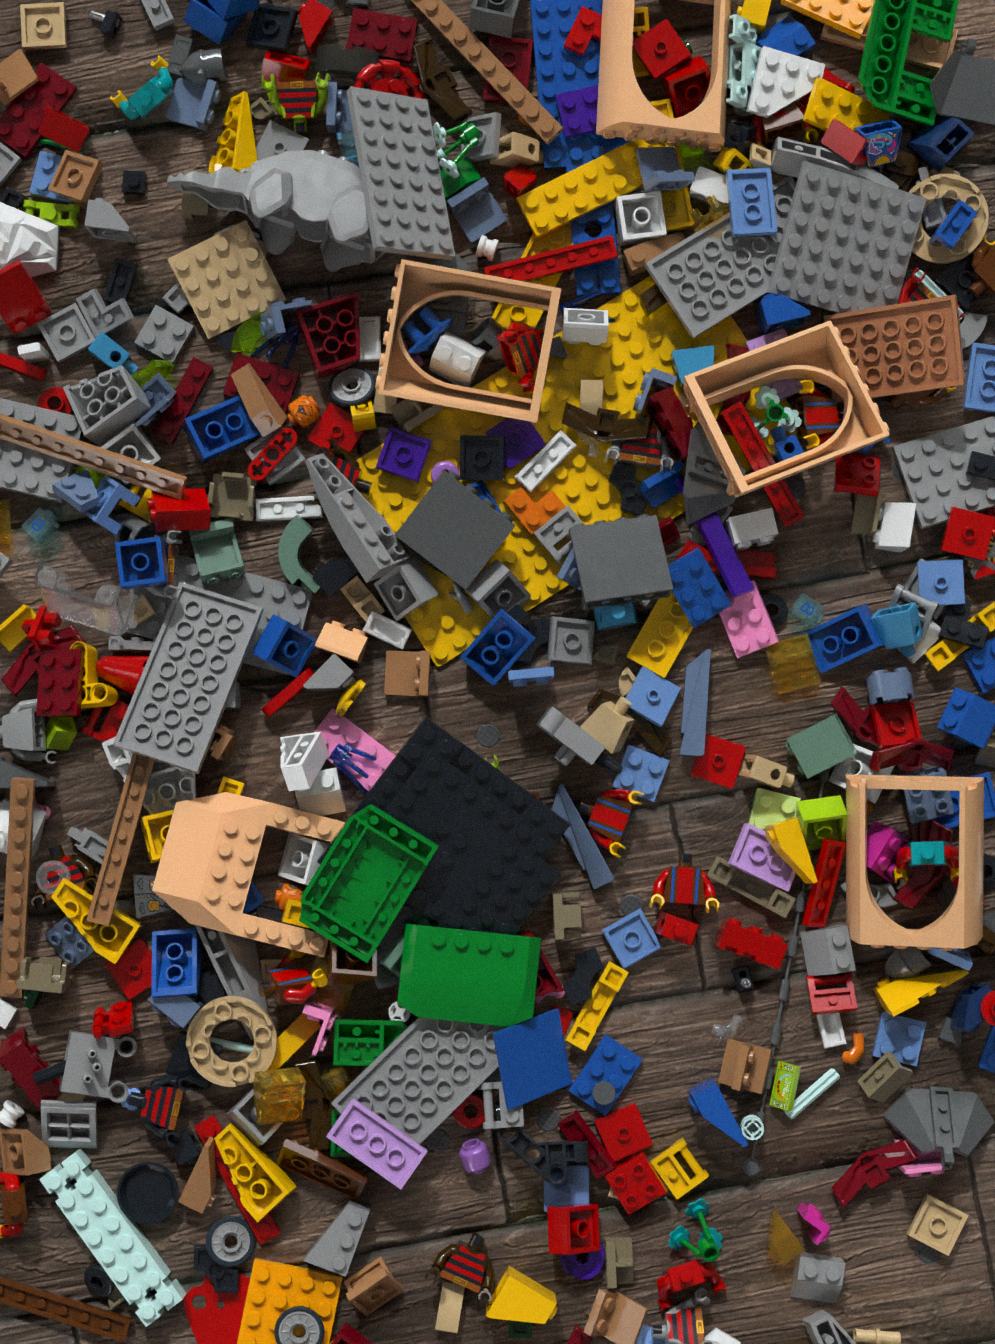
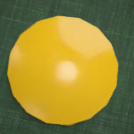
[335,679,366,717]

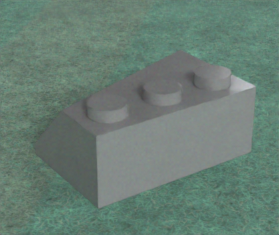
[63,365,152,446]

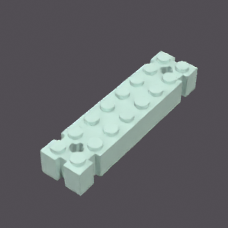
[39,1148,186,1327]

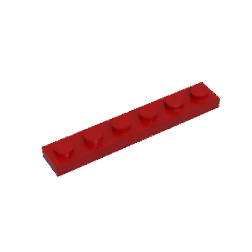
[484,235,618,282]
[720,401,805,527]
[194,1114,281,1245]

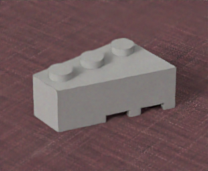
[303,1199,371,1277]
[802,1309,856,1344]

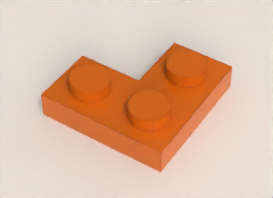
[504,487,566,536]

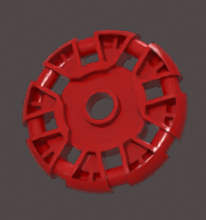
[352,60,425,99]

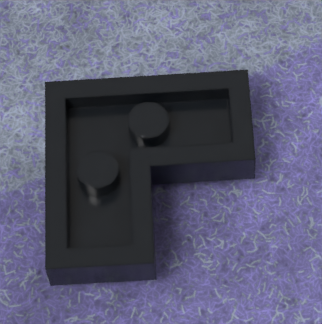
[938,599,989,650]

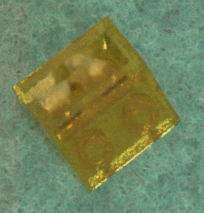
[253,1067,306,1125]

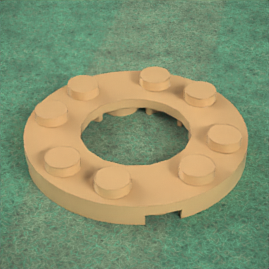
[909,174,989,264]
[186,996,277,1087]

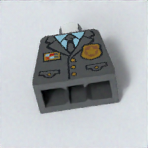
[133,874,173,918]

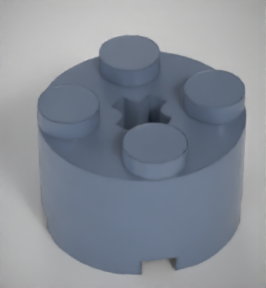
[866,667,915,706]

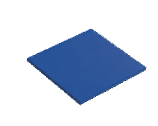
[493,1008,572,1110]

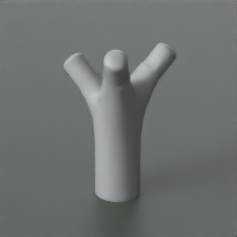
[448,582,473,614]

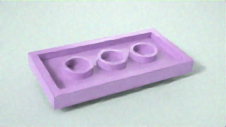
[326,1098,428,1189]

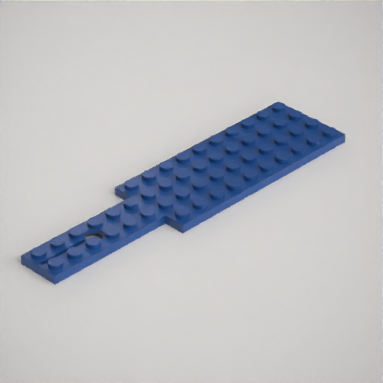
[530,0,629,297]

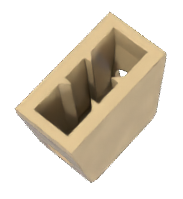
[490,132,543,168]
[580,697,634,754]
[738,754,795,788]

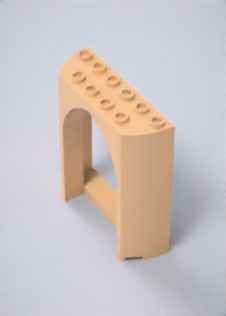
[596,0,731,152]
[375,259,561,423]
[684,320,890,498]
[846,774,984,951]

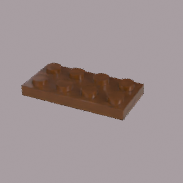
[276,1139,369,1201]

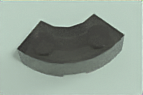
[315,44,379,82]

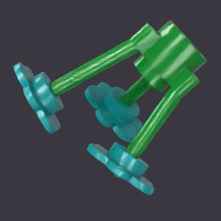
[668,1199,723,1262]

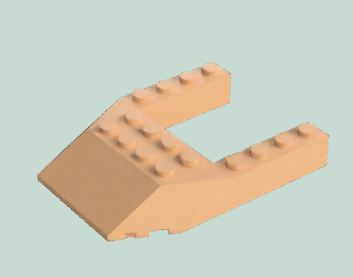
[152,792,345,957]

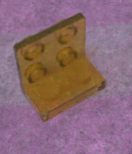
[765,633,821,694]

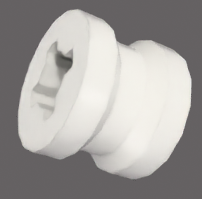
[476,235,499,261]
[388,1000,411,1023]
[0,1100,24,1128]

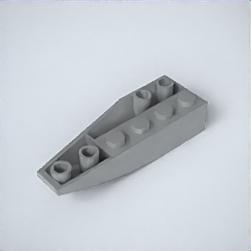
[770,137,898,189]
[305,453,410,583]
[195,925,269,1040]

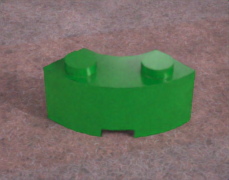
[440,156,481,207]

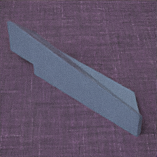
[679,649,711,757]
[552,784,615,889]

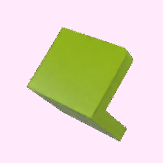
[45,717,77,750]

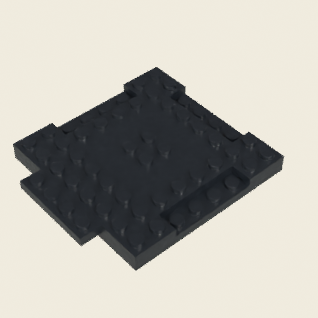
[317,716,571,935]

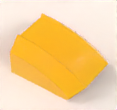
[141,810,174,863]

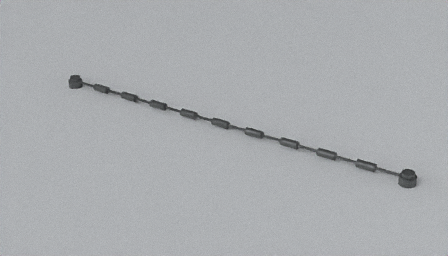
[741,768,830,1176]

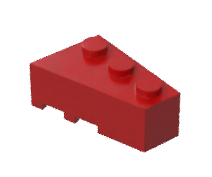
[714,917,788,969]

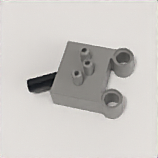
[535,707,623,777]
[33,1030,137,1103]

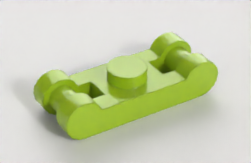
[23,200,80,229]

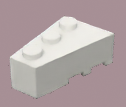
[280,732,329,792]

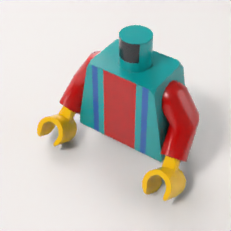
[894,841,959,883]

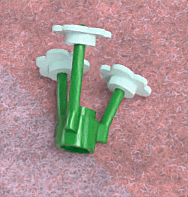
[433,122,481,179]
[751,385,802,438]

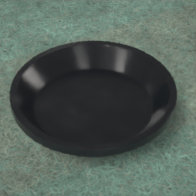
[117,1162,179,1224]

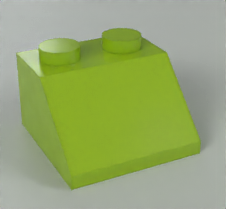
[796,795,848,850]

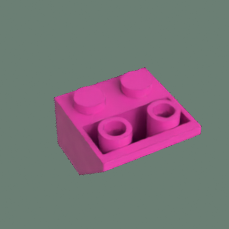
[867,820,910,884]

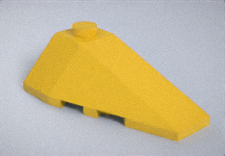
[208,91,257,173]
[51,878,143,964]
[873,968,969,1017]
[214,1123,297,1223]

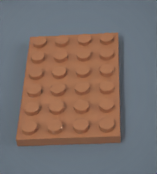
[824,295,966,404]

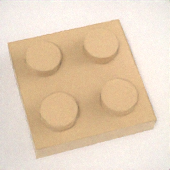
[20,2,67,50]
[907,1193,969,1256]

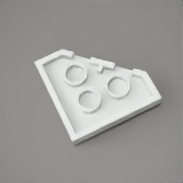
[746,46,825,118]

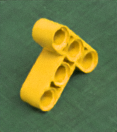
[70,641,118,709]

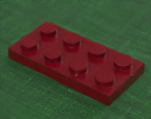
[0,63,78,159]

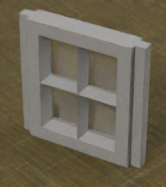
[41,1100,98,1149]

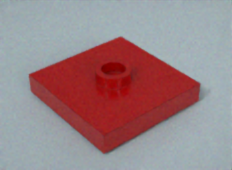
[632,18,691,81]
[307,402,365,454]
[940,507,995,561]
[870,701,922,749]
[690,733,746,789]
[104,937,152,1000]
[594,1102,653,1162]

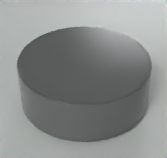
[592,1081,615,1105]

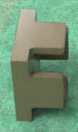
[208,472,258,522]
[552,891,582,940]
[16,956,72,993]

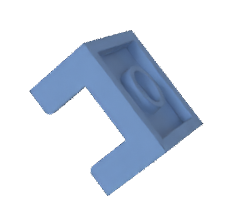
[83,474,141,535]

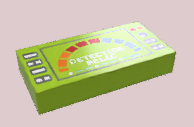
[770,1061,801,1111]

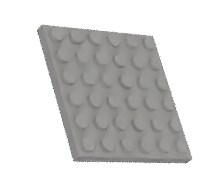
[767,161,927,314]

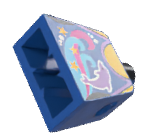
[854,119,902,174]

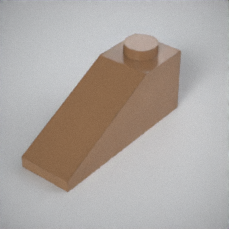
[622,231,685,277]
[231,363,287,437]
[178,1137,217,1214]

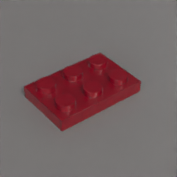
[346,8,418,64]
[483,35,533,104]
[223,353,300,414]
[36,649,85,717]

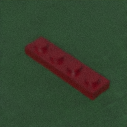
[152,357,214,446]

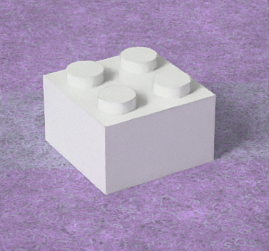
[724,508,779,551]

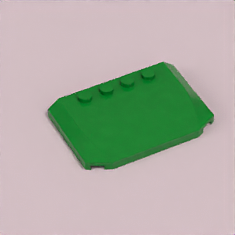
[299,804,439,963]
[397,924,541,1027]

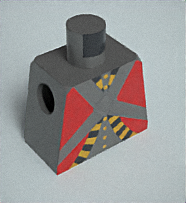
[956,535,995,581]

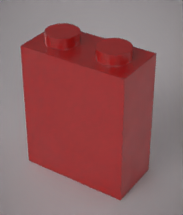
[147,488,211,531]

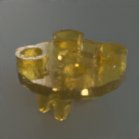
[689,195,729,233]

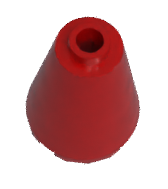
[96,656,149,695]

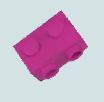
[797,1202,831,1246]

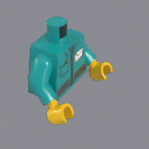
[110,55,174,120]

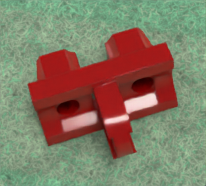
[21,606,62,651]

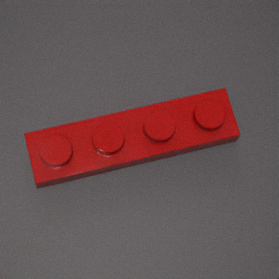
[802,838,846,928]

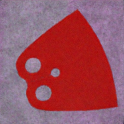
[183,1273,250,1344]

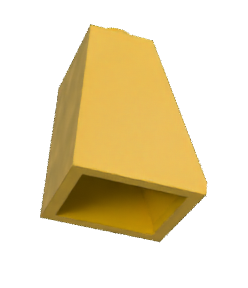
[486,1266,558,1324]

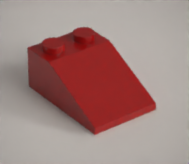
[0,260,53,334]

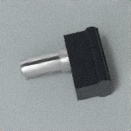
[89,10,123,39]
[731,965,754,991]

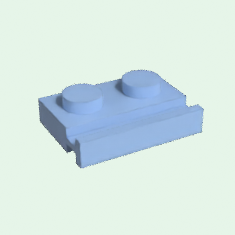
[927,947,973,971]

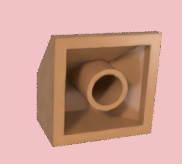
[0,1128,51,1176]

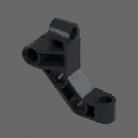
[496,1101,589,1190]

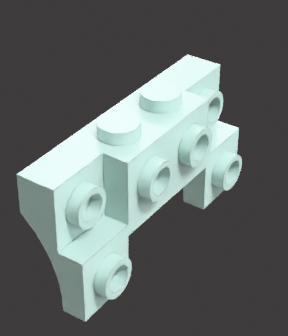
[726,14,761,117]

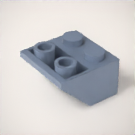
[148,994,205,1028]

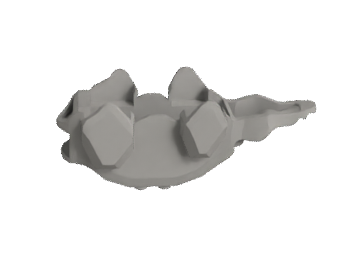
[167,150,386,272]

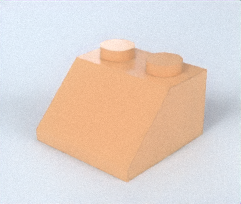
[315,621,369,664]

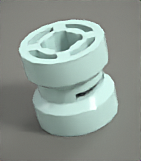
[740,1115,764,1140]

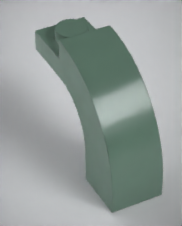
[278,515,322,593]

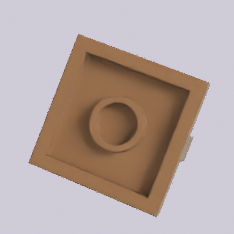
[48,150,104,208]
[718,1038,773,1094]
[344,1256,404,1316]

